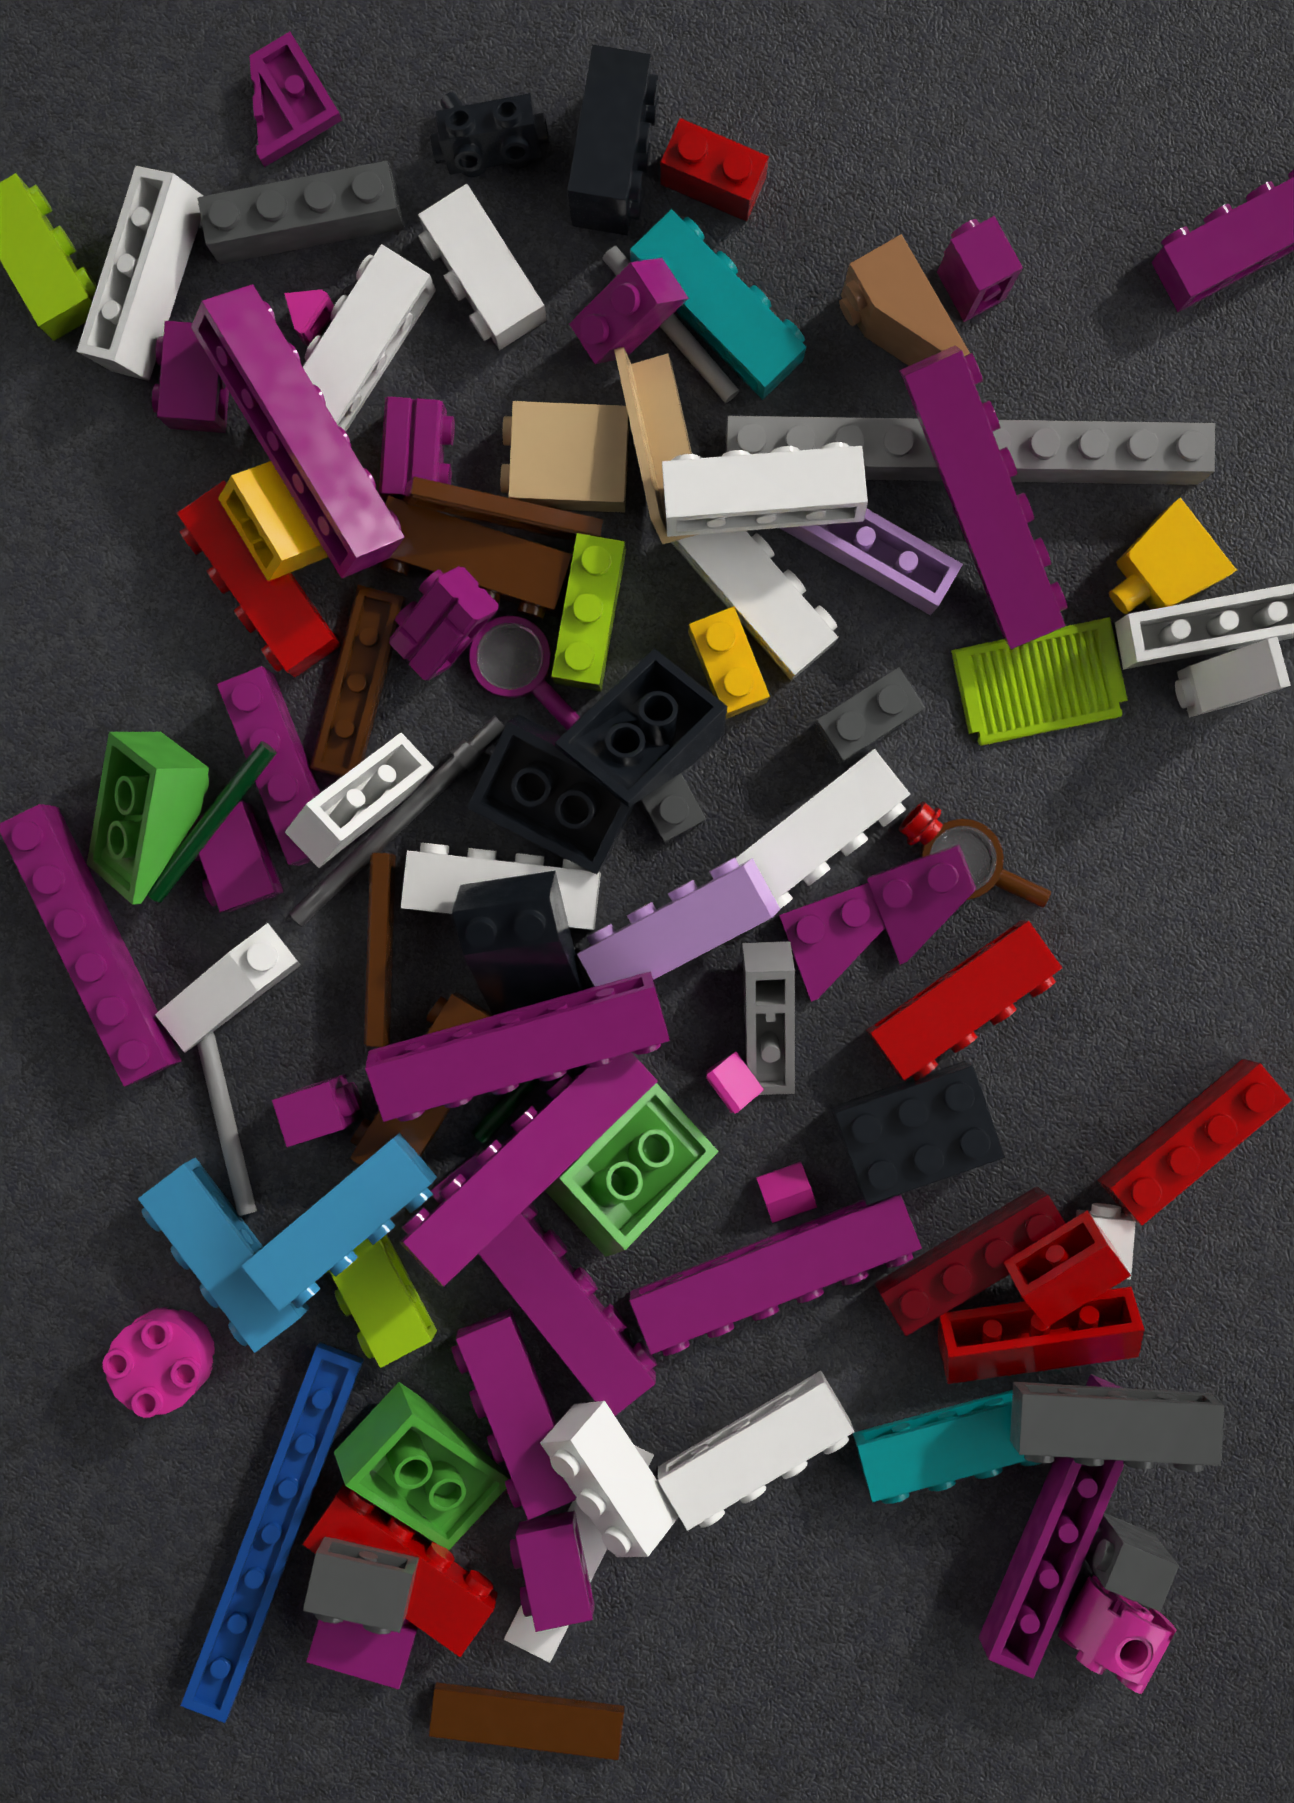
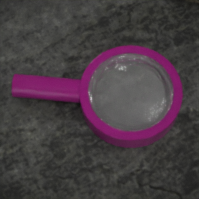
[469,616,581,730]

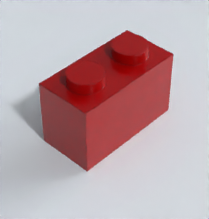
[661,118,769,222]
[1003,1210,1131,1328]

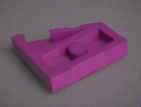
[249,31,342,168]
[867,844,976,964]
[778,883,886,1002]

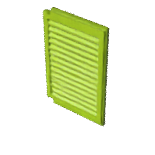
[951,617,1128,746]

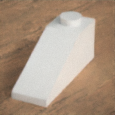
[1175,637,1291,717]
[155,923,301,1053]

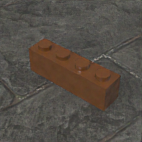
[380,496,573,620]
[349,992,494,1165]

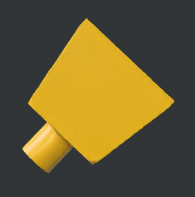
[1109,497,1237,614]

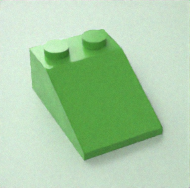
[87,732,209,905]
[545,1083,719,1257]
[334,1382,511,1550]

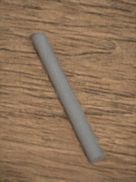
[602,246,739,403]
[197,1031,257,1216]

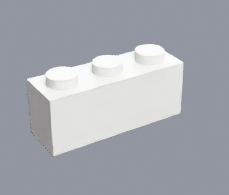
[418,184,547,350]
[285,733,434,868]
[540,1401,679,1557]

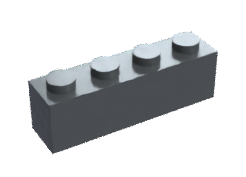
[197,161,404,264]
[1010,1382,1224,1472]

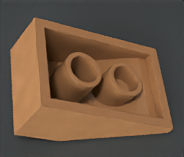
[839,234,970,366]

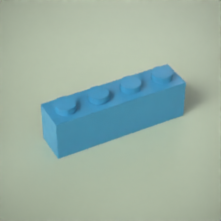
[241,1133,437,1312]
[138,1157,309,1353]

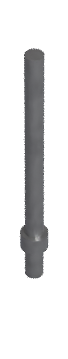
[289,715,505,926]

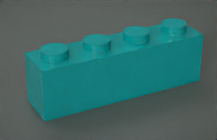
[630,209,806,400]
[853,1390,1041,1504]

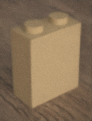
[500,401,629,512]

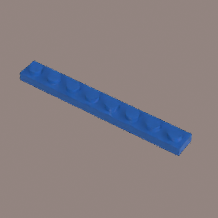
[180,1342,364,1723]

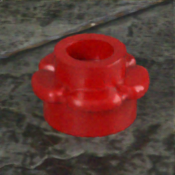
[899,801,943,846]

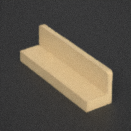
[614,347,699,544]

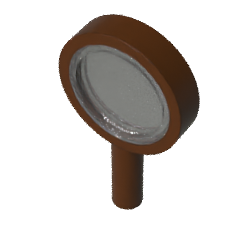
[920,819,1051,908]

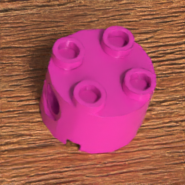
[102,1307,215,1418]
[1058,1575,1176,1694]

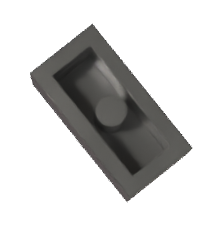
[813,667,925,765]
[1085,1513,1179,1612]
[303,1536,419,1634]

